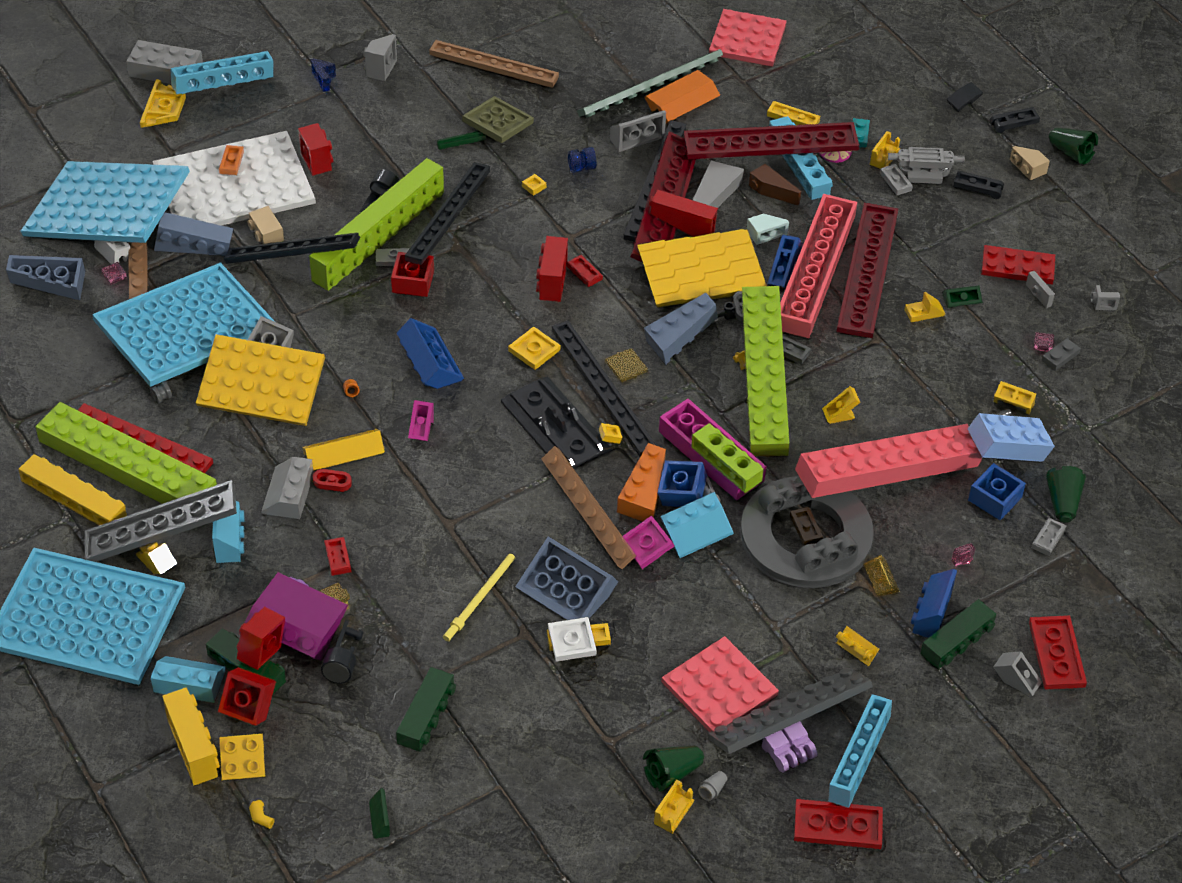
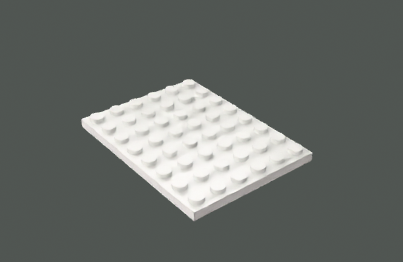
[153,131,316,226]

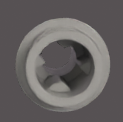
[698,771,727,801]

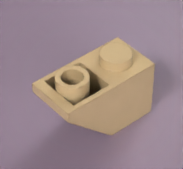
[1010,146,1050,180]

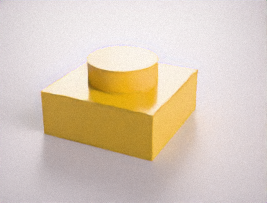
[522,174,546,196]
[599,423,622,444]

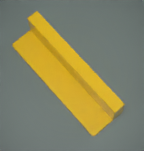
[303,429,385,471]

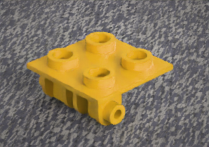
[219,734,265,780]

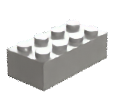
[126,40,203,84]

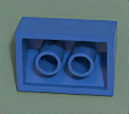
[911,569,957,638]

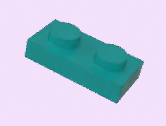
[853,118,870,148]

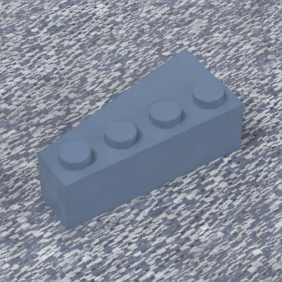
[154,212,233,256]
[6,255,85,300]
[644,293,718,365]

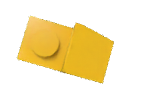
[904,292,945,322]
[822,386,860,424]

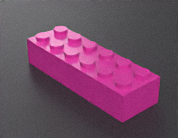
[659,399,767,500]

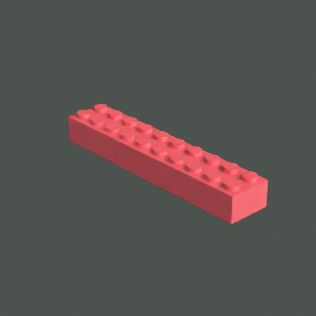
[780,194,857,338]
[795,424,983,498]

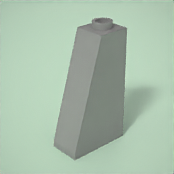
[693,161,744,208]

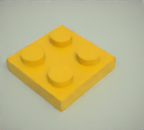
[508,327,561,370]

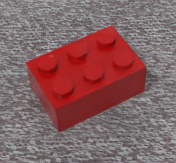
[536,236,568,302]

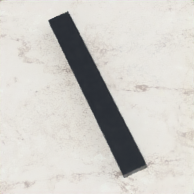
[224,233,360,264]

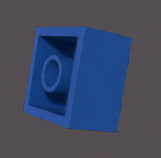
[657,460,707,507]
[968,463,1026,520]

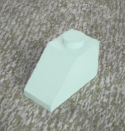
[747,214,789,245]

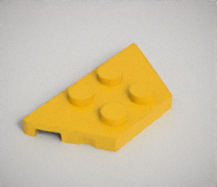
[140,79,186,128]

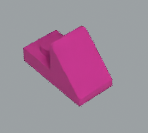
[408,400,434,441]

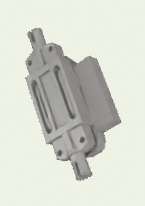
[888,147,965,184]

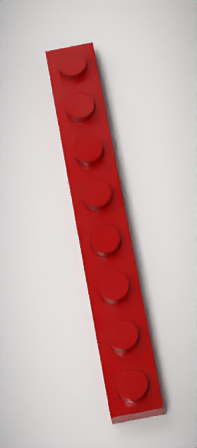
[78,403,213,473]

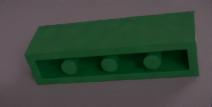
[920,599,996,669]
[206,628,286,694]
[396,667,456,752]

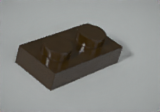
[790,507,823,546]

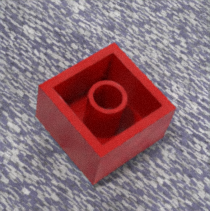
[298,123,333,176]
[391,252,434,297]
[236,606,286,670]
[218,667,276,726]

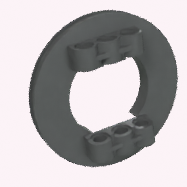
[740,476,874,588]

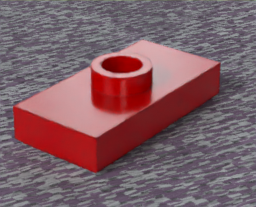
[567,255,603,287]
[324,537,351,576]

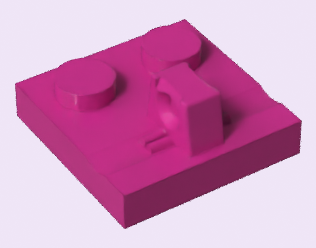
[623,516,674,569]

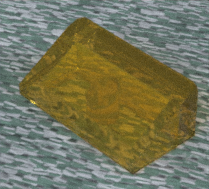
[864,555,899,596]

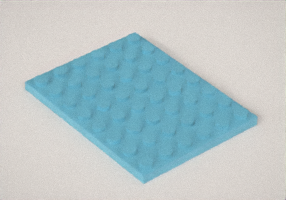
[21,161,190,243]
[92,263,275,387]
[0,548,185,685]

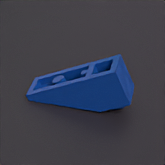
[767,235,803,288]

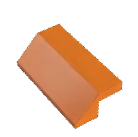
[645,70,720,124]

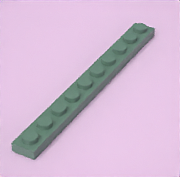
[577,49,723,118]

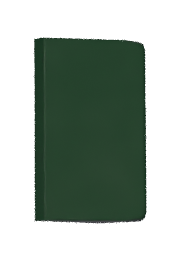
[942,285,983,308]
[369,788,390,839]

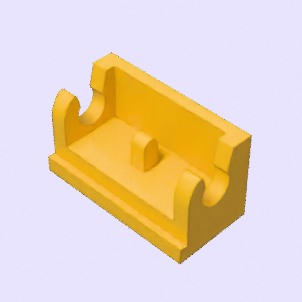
[870,131,900,169]
[994,381,1036,415]
[654,780,694,834]

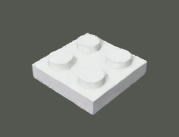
[548,617,597,661]

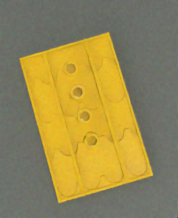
[638,229,767,307]

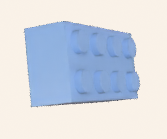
[968,413,1055,462]

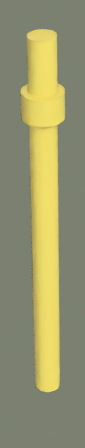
[443,554,515,642]

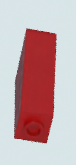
[649,190,718,237]

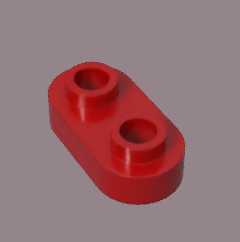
[313,469,352,492]

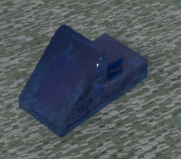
[310,58,336,92]

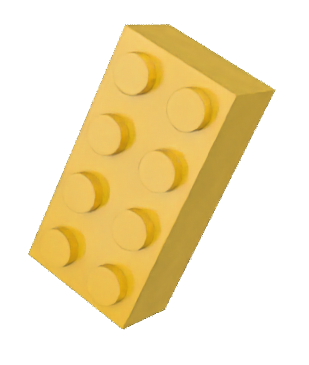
[162,687,220,786]

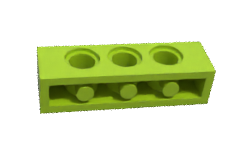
[691,423,763,493]

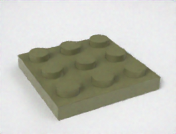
[462,96,534,143]

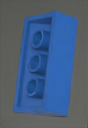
[397,318,464,389]

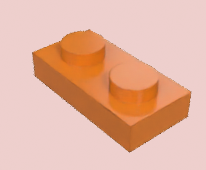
[219,145,244,175]

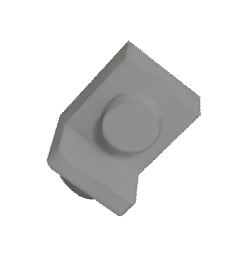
[1091,285,1120,310]

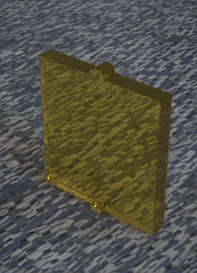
[605,348,648,382]

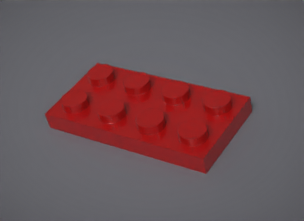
[981,245,1055,285]
[1029,615,1087,690]
[794,799,883,849]

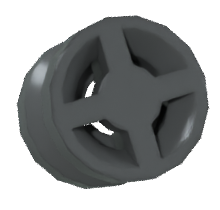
[150,381,172,404]

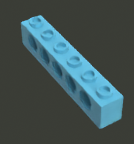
[171,51,273,94]
[769,116,833,200]
[828,694,892,808]

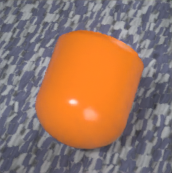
[343,379,360,397]

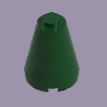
[1048,128,1098,164]
[1046,466,1086,523]
[643,745,704,792]

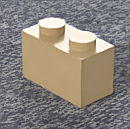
[247,206,284,244]

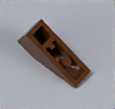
[749,164,801,205]

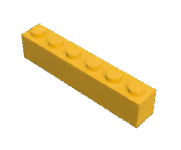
[18,454,127,525]

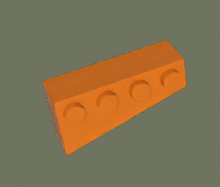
[617,443,666,522]

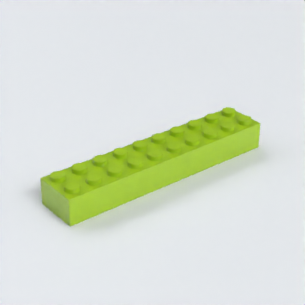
[309,158,444,291]
[742,286,789,456]
[35,402,217,504]

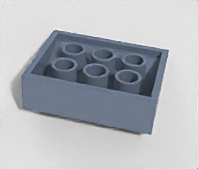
[515,536,619,620]

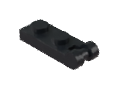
[990,107,1040,133]
[953,171,1004,199]

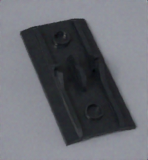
[501,377,612,469]

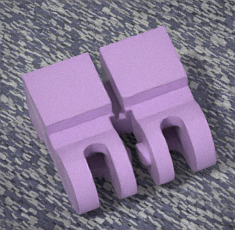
[762,721,817,773]

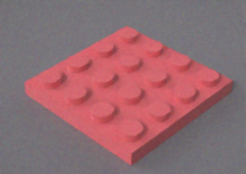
[709,9,786,67]
[661,636,779,732]

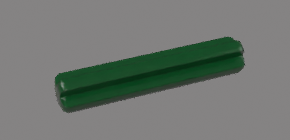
[437,131,486,149]

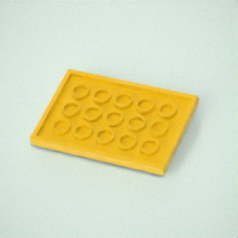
[196,334,325,426]

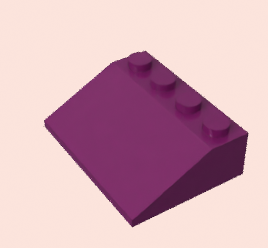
[245,572,348,661]

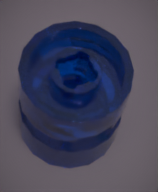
[567,147,597,173]

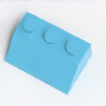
[660,492,734,558]
[212,501,245,563]
[151,656,226,703]

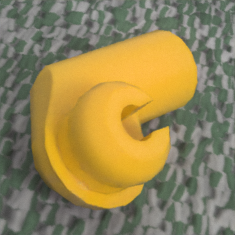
[249,800,275,829]

